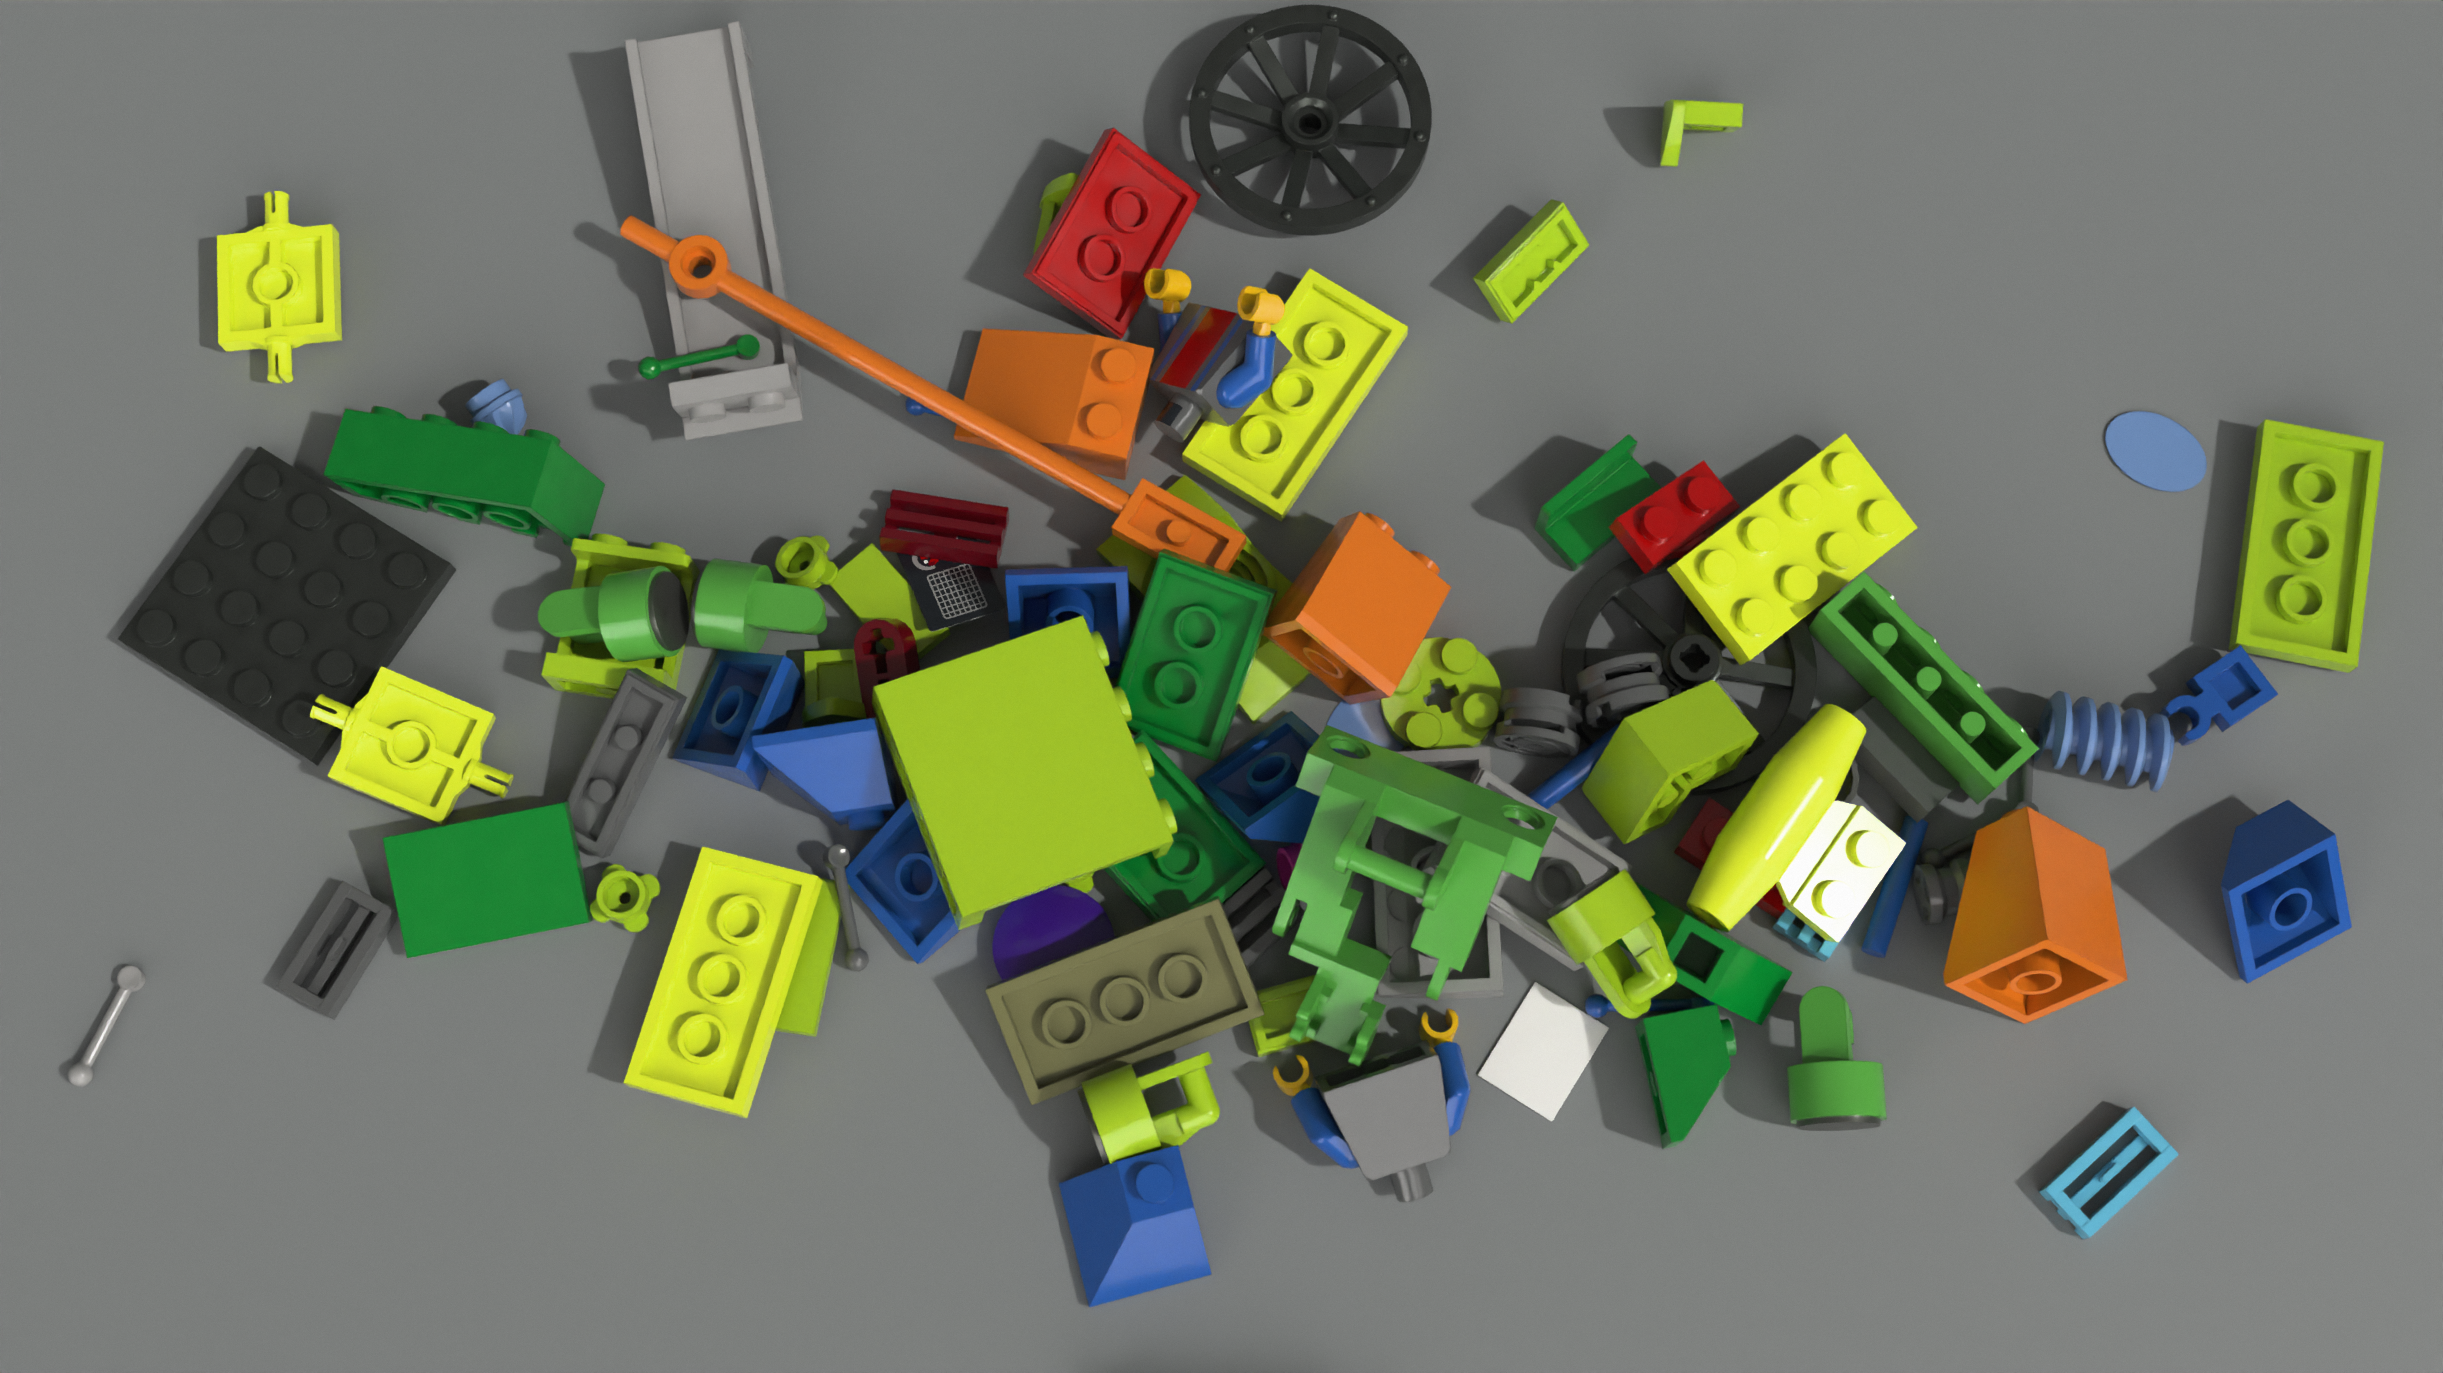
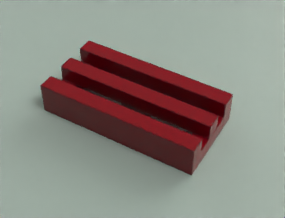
[879,489,1009,569]

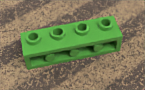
[1808,571,2039,805]

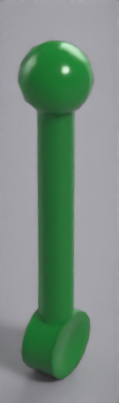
[638,334,760,379]

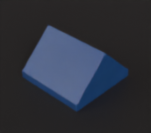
[1005,566,1132,678]
[672,649,805,792]

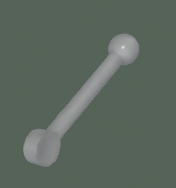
[67,966,146,1087]

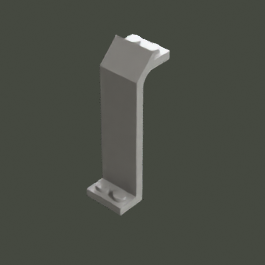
[624,21,803,440]

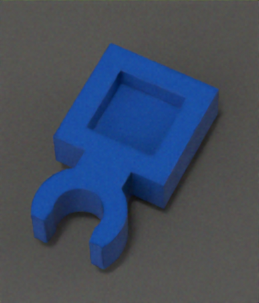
[2159,645,2278,746]

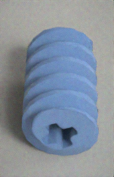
[2034,690,2174,792]

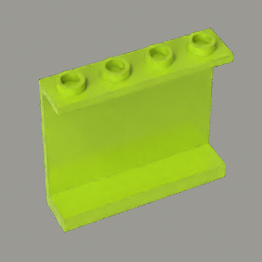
[872,615,1177,931]

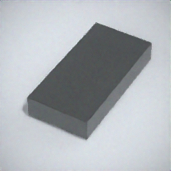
[1852,696,1960,823]

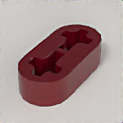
[854,618,920,725]

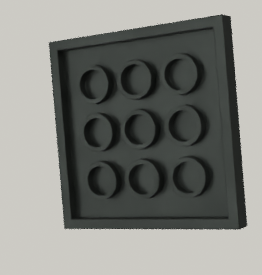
[118,446,456,766]

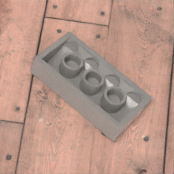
[1371,747,1504,999]

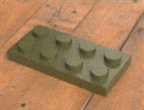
[985,895,1264,1105]

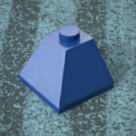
[1194,711,1339,844]
[752,718,899,831]
[2221,799,2352,984]
[1059,1145,1212,1308]

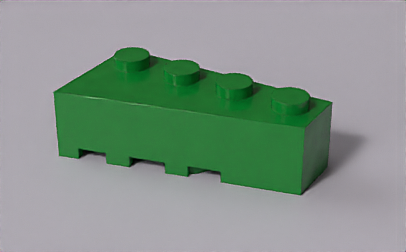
[323,406,605,546]

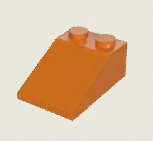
[954,328,1154,480]

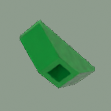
[1617,880,1793,1026]

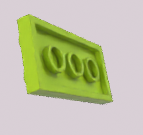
[2229,419,2384,673]

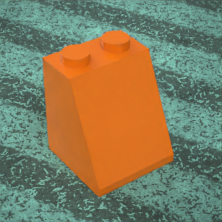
[1263,511,1451,705]
[1943,806,2128,1024]

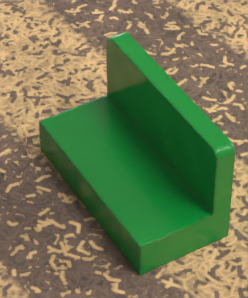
[1535,434,1661,572]

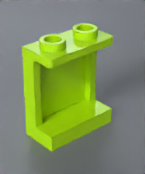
[541,533,700,699]

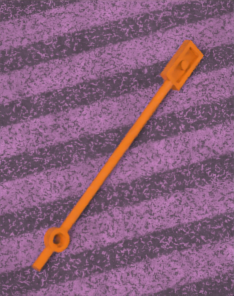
[620,215,1246,572]

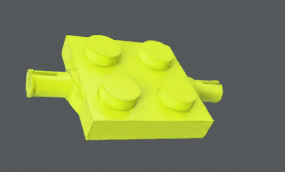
[217,191,342,384]
[310,666,514,826]

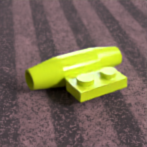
[1686,704,1906,943]

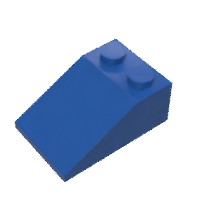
[845,799,962,964]

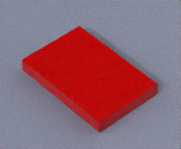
[1023,127,1201,340]

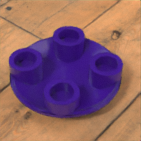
[992,885,1114,980]

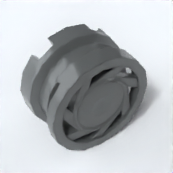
[1576,653,1671,728]
[1494,687,1585,759]

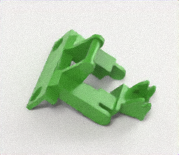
[1272,725,1558,1066]

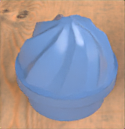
[465,379,527,435]

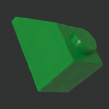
[1635,1004,1737,1149]

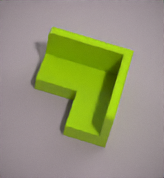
[1582,680,1759,845]

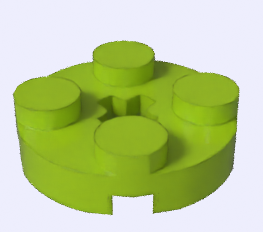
[1380,637,1501,751]

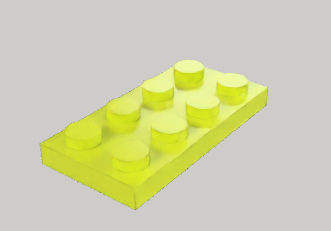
[1182,268,1408,522]
[1667,433,1918,666]
[623,846,823,1119]

